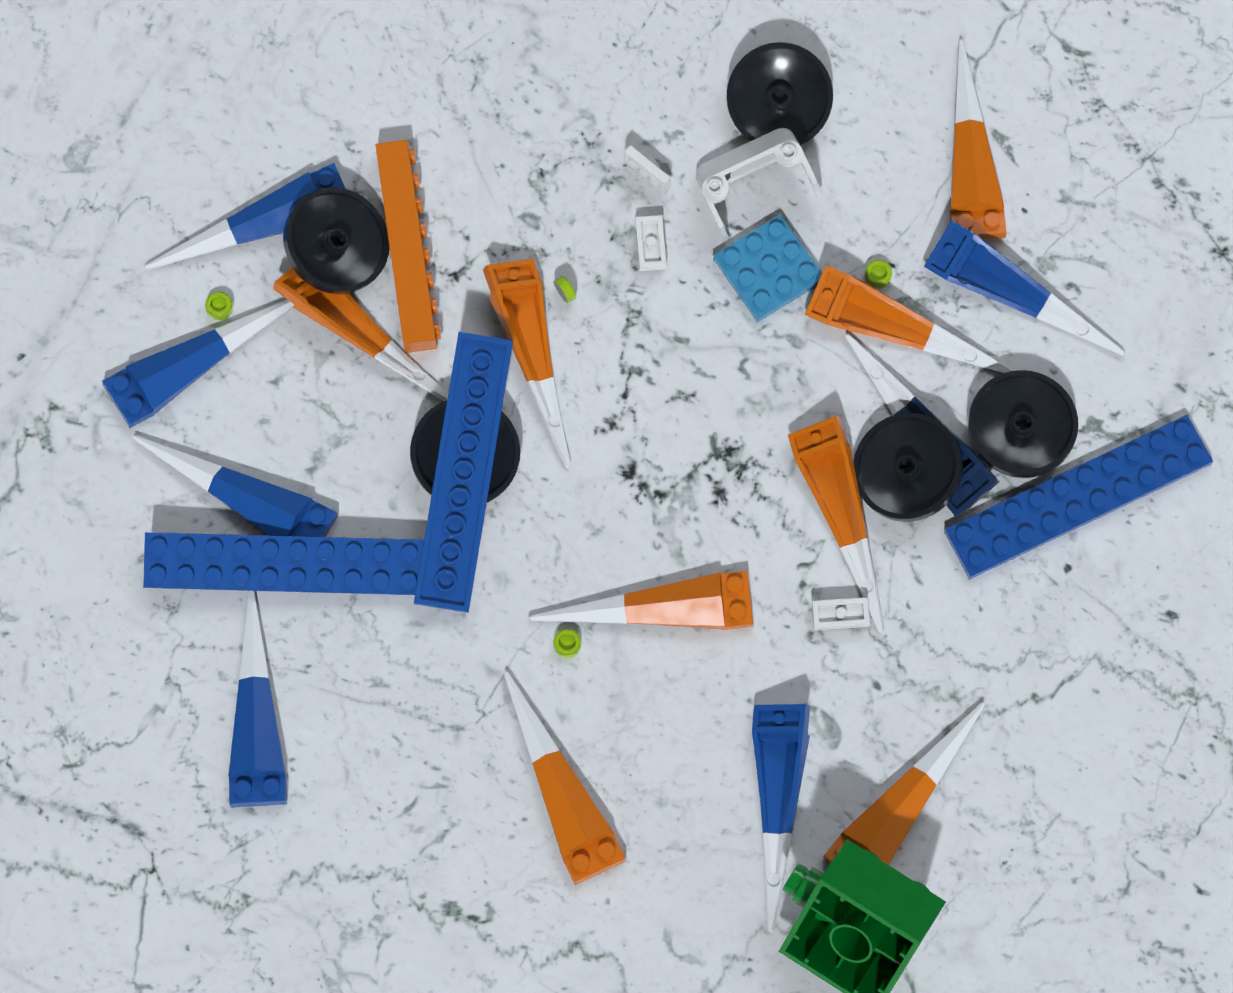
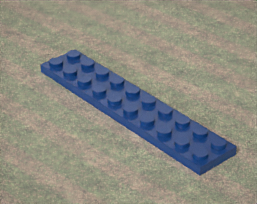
[413,332,513,613]
[944,415,1213,580]
[143,532,424,595]

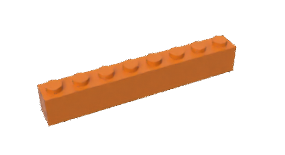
[375,140,441,353]

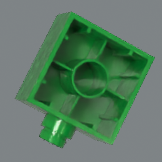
[778,839,946,993]

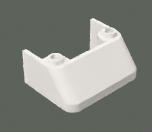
[696,128,822,241]

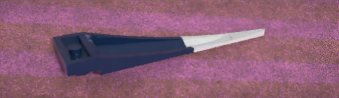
[846,334,999,518]

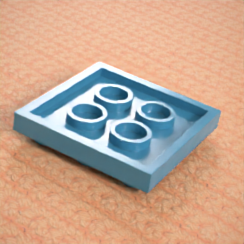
[713,214,822,323]

